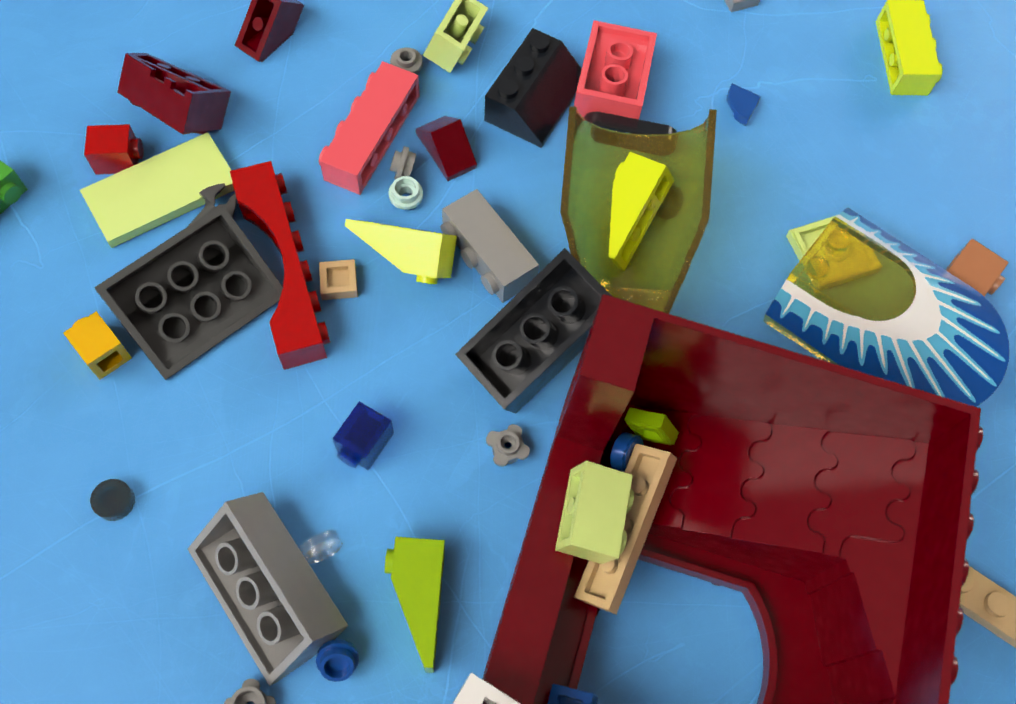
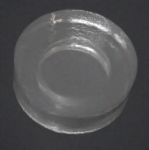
[299,530,343,564]

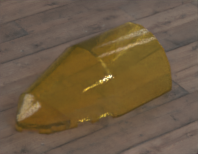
[560,106,717,314]

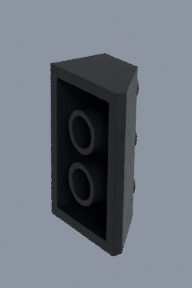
[484,28,582,148]

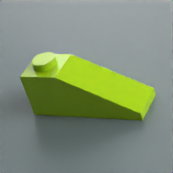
[385,537,445,673]

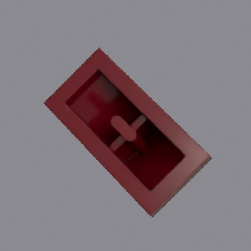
[415,116,477,181]

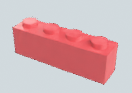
[319,61,420,195]

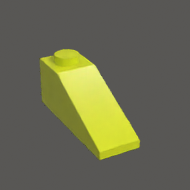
[608,152,675,271]
[345,219,457,284]

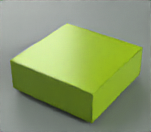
[625,408,679,446]

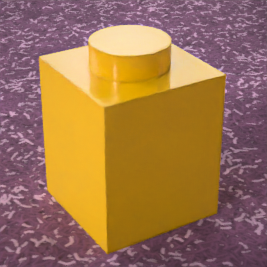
[63,311,132,380]

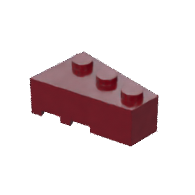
[117,53,231,135]

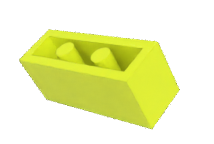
[875,0,943,96]

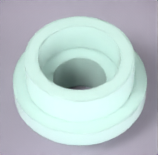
[389,176,423,210]

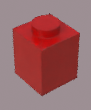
[84,124,144,175]

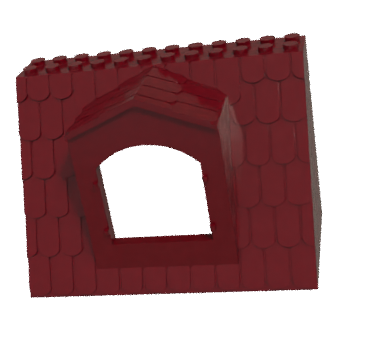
[482,294,983,704]

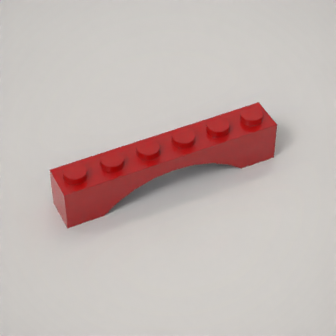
[230,161,331,370]

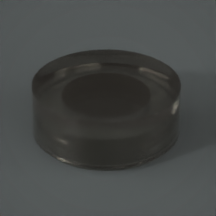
[90,479,135,521]

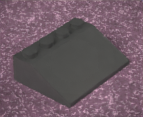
[94,204,283,380]

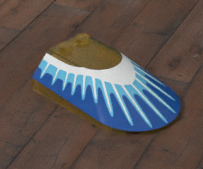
[763,208,1010,407]

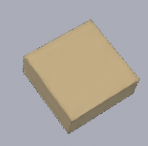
[319,259,358,300]

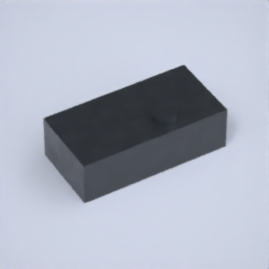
[455,248,612,414]

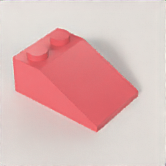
[571,20,657,122]

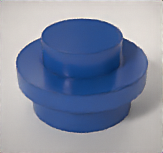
[316,639,359,682]

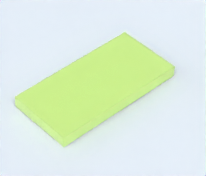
[80,132,234,248]

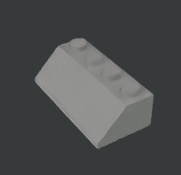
[188,492,349,686]

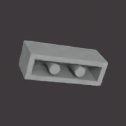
[440,189,539,303]

